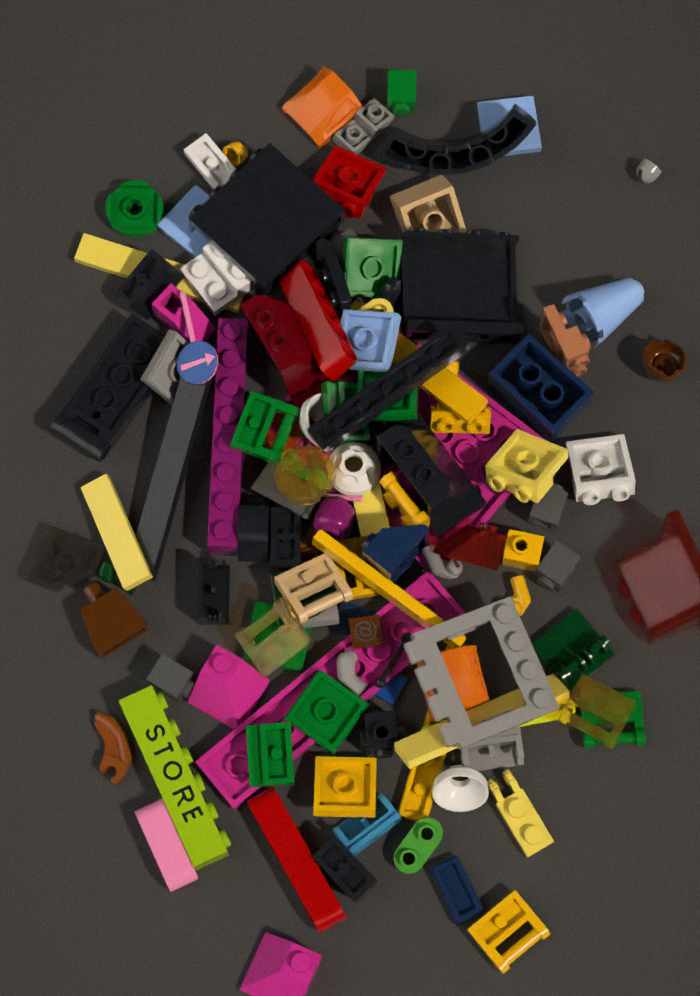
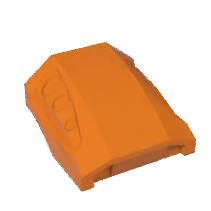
[281,66,362,149]
[417,645,490,723]

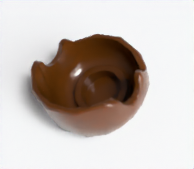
[642,338,687,382]

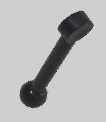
[375,633,412,688]

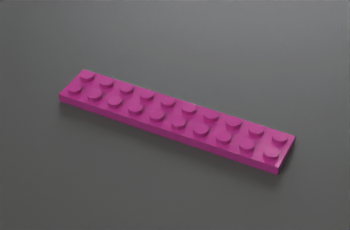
[195,570,466,810]

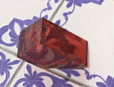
[433,522,507,571]

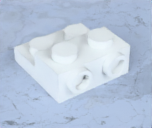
[180,243,255,316]
[566,434,636,505]

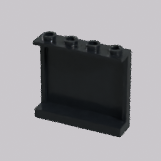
[188,143,345,295]
[400,228,523,344]

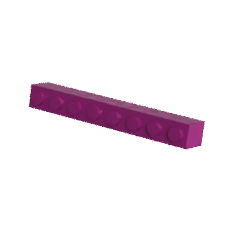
[207,318,249,556]

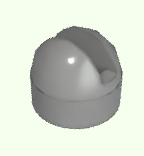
[636,158,662,184]

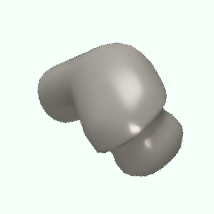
[421,545,463,579]
[336,650,368,696]

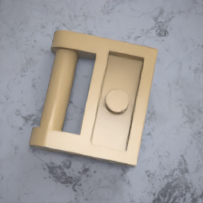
[274,553,354,625]

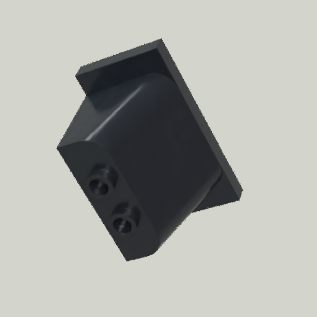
[368,411,487,539]

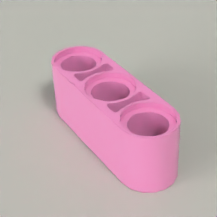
[134,798,199,892]

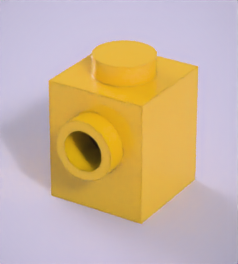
[498,529,545,572]

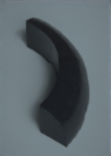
[377,104,537,175]

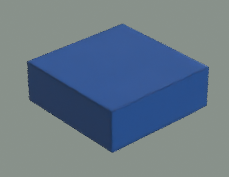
[374,674,408,706]

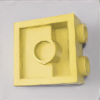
[485,429,568,504]

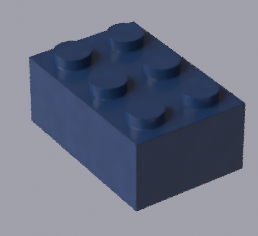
[487,334,594,443]

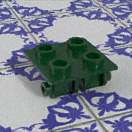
[532,608,615,691]

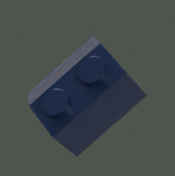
[362,524,430,583]

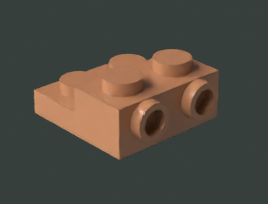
[539,304,591,377]

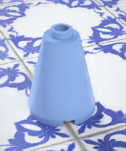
[562,278,644,348]

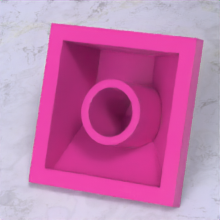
[187,645,270,730]
[239,932,322,996]

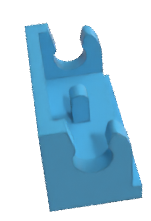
[332,793,401,856]

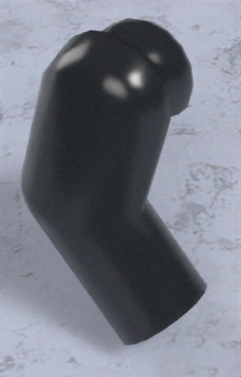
[377,277,402,313]

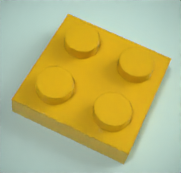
[313,756,377,818]

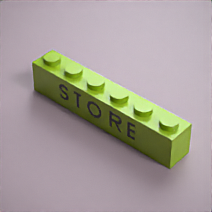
[118,685,231,871]

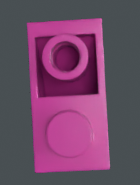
[152,283,217,343]

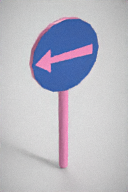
[177,291,218,385]

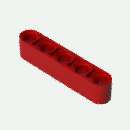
[279,260,358,381]
[246,786,347,934]

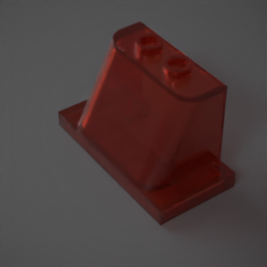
[612,509,700,645]

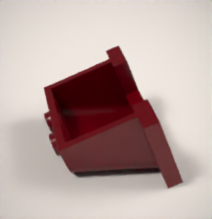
[240,295,351,409]

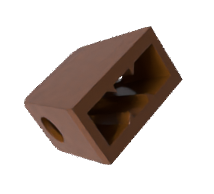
[80,582,150,660]

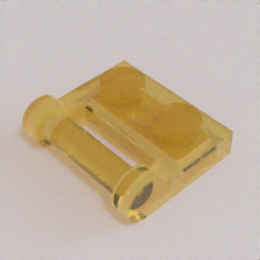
[235,597,313,678]
[557,674,637,750]

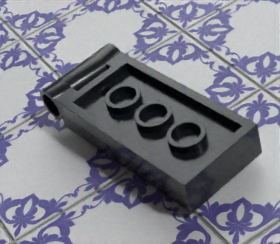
[50,314,165,462]

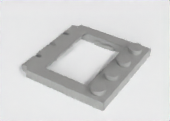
[403,596,560,750]

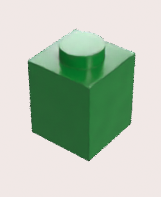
[387,70,417,116]

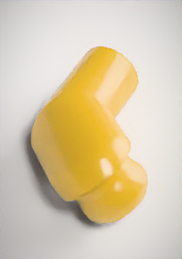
[510,575,531,616]

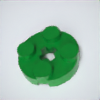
[105,180,164,238]

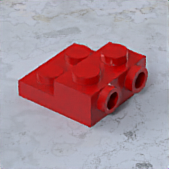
[312,145,387,219]

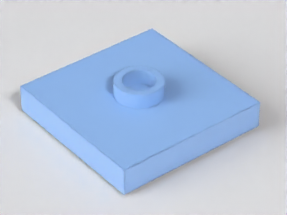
[477,96,542,156]
[157,185,210,258]
[340,309,401,372]

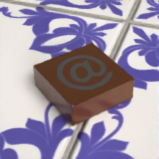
[349,615,383,650]

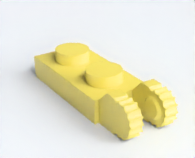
[487,769,554,858]

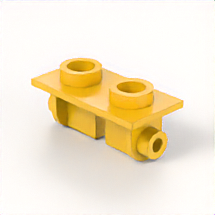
[431,403,491,434]

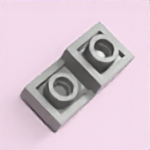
[332,98,395,155]

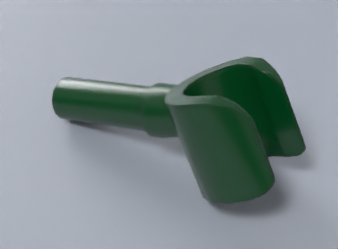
[98,562,136,595]

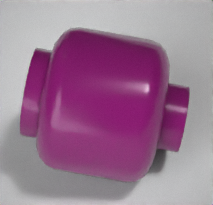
[313,496,356,542]

